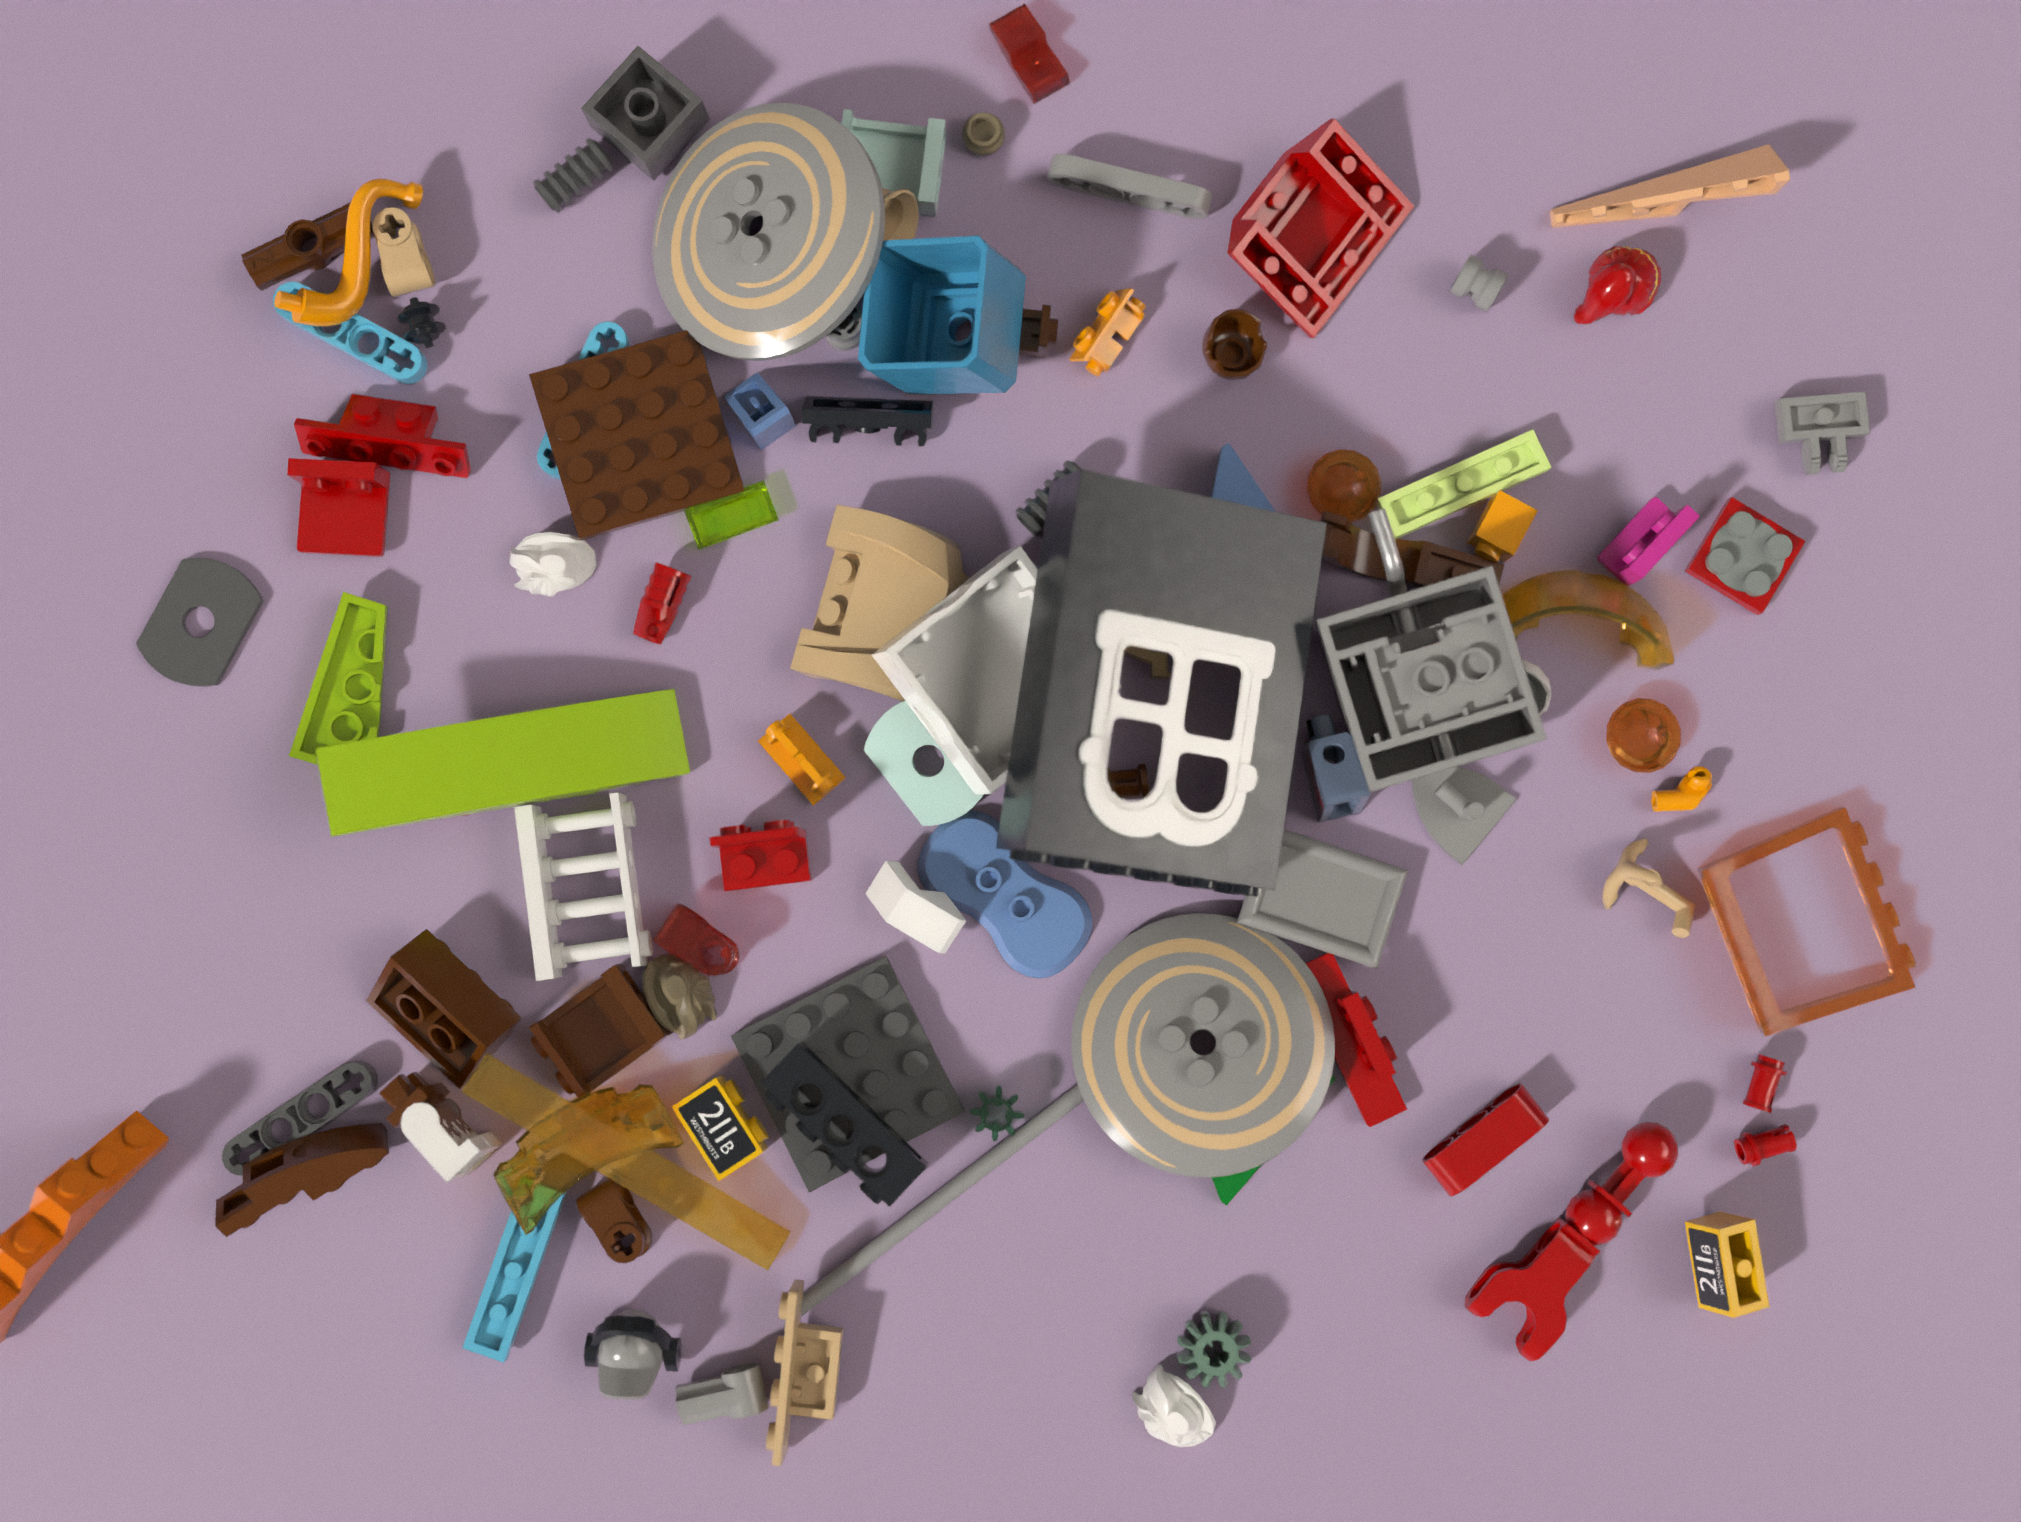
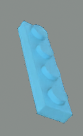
[462,1177,567,1363]

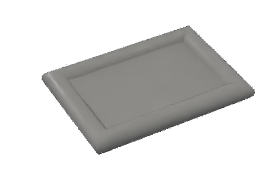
[1237,829,1408,969]

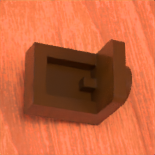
[1019,304,1059,358]

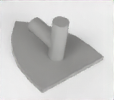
[1412,767,1516,865]

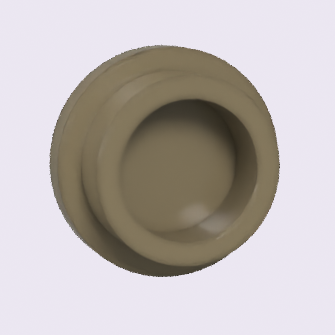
[963,113,1005,156]

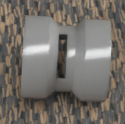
[1449,254,1508,312]
[826,304,862,351]

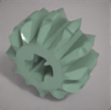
[1177,1311,1251,1388]

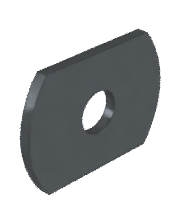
[136,558,263,687]

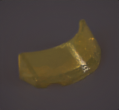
[1502,570,1674,670]
[493,1084,684,1235]

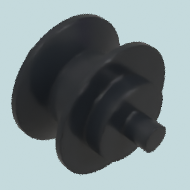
[397,297,446,348]

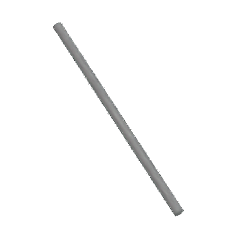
[785,1084,1084,1321]

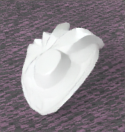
[510,532,597,597]
[1132,1364,1216,1447]

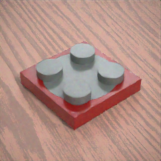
[1684,497,1806,615]

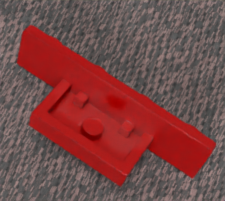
[294,394,471,478]
[1305,953,1408,1127]

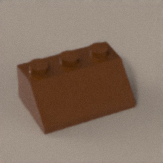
[366,929,522,1089]

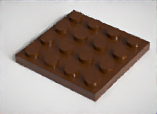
[529,330,746,540]

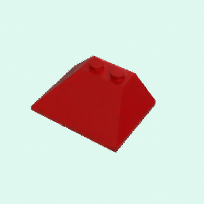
[1227,118,1414,338]

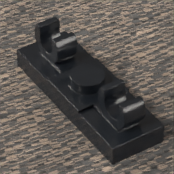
[802,396,933,447]

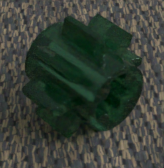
[970,1085,1024,1141]

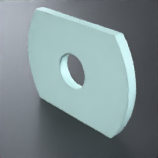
[864,701,984,826]

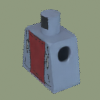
[1302,715,1370,823]

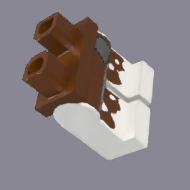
[379,1072,502,1182]

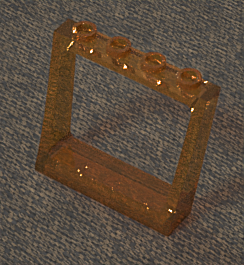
[1697,807,1916,1037]

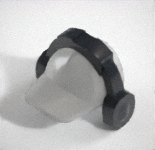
[584,1309,682,1400]

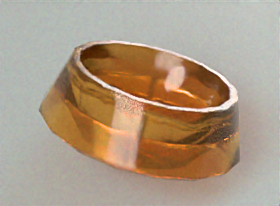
[1307,449,1382,523]
[1606,698,1681,773]

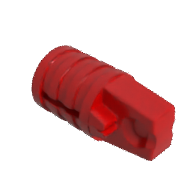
[633,562,692,644]

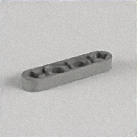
[1047,154,1212,219]

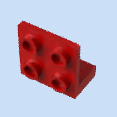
[287,458,390,557]
[709,819,812,892]

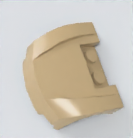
[790,505,969,702]

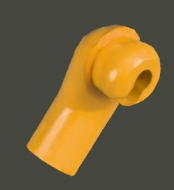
[1651,766,1712,812]

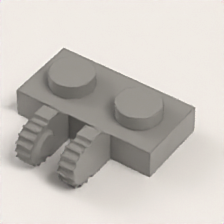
[1774,392,1870,475]

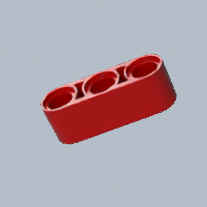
[1422,1083,1549,1196]

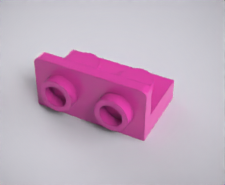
[1597,497,1700,587]

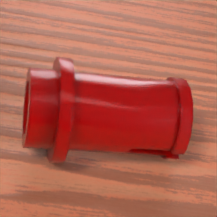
[1743,1054,1787,1113]
[1734,1124,1797,1166]

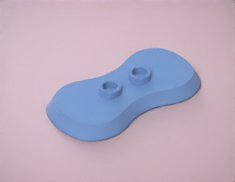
[917,811,1093,978]

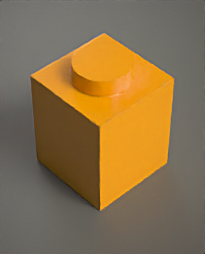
[1466,490,1538,563]

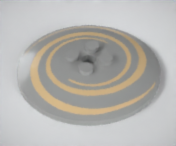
[652,103,885,361]
[1071,913,1335,1178]

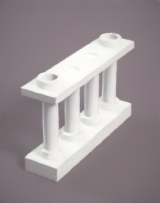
[514,792,653,981]

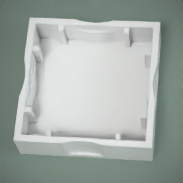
[872,546,1122,794]

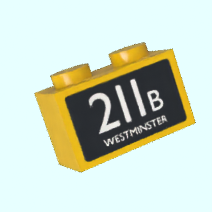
[672,1074,769,1181]
[1685,1212,1769,1318]

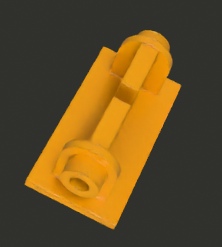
[1069,288,1146,377]
[758,713,846,806]

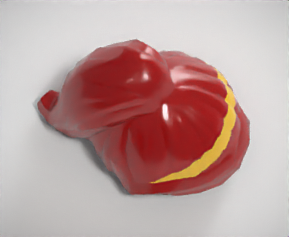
[1573,246,1661,324]

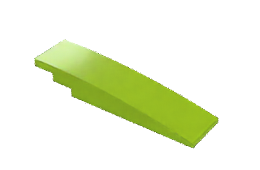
[315,689,690,837]

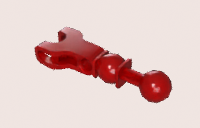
[1465,1122,1678,1361]

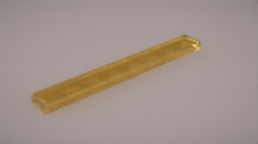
[462,1053,791,1271]

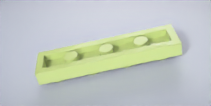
[1375,430,1552,539]

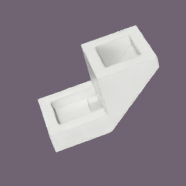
[865,860,966,954]

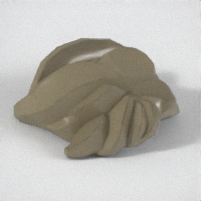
[642,954,717,1039]

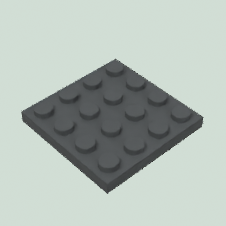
[731,956,965,1192]

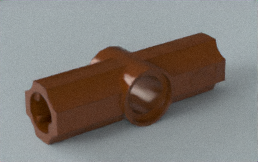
[241,203,375,291]

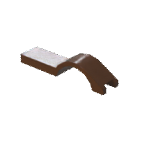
[1320,511,1504,588]

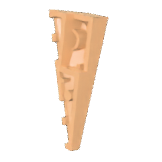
[1550,144,1790,228]

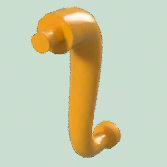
[274,178,423,327]

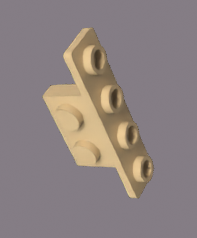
[766,1279,844,1466]

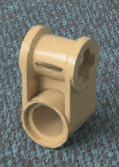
[373,207,435,297]

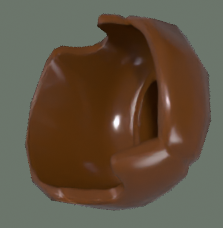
[1202,309,1268,380]

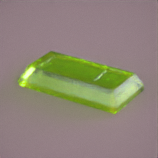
[684,480,779,550]

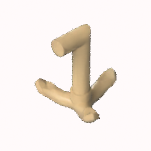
[1603,838,1695,938]

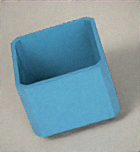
[858,236,1026,394]

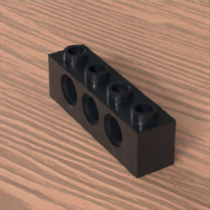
[761,1041,928,1207]

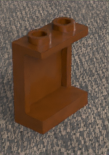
[529,964,672,1098]

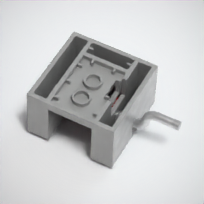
[1317,509,1547,793]

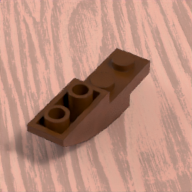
[215,1123,389,1237]

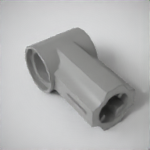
[675,1363,769,1425]

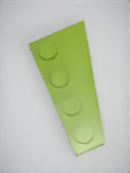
[289,592,388,765]

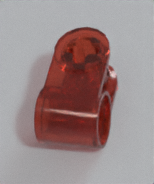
[653,902,740,976]

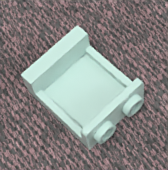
[839,109,947,217]

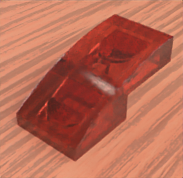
[989,4,1070,104]

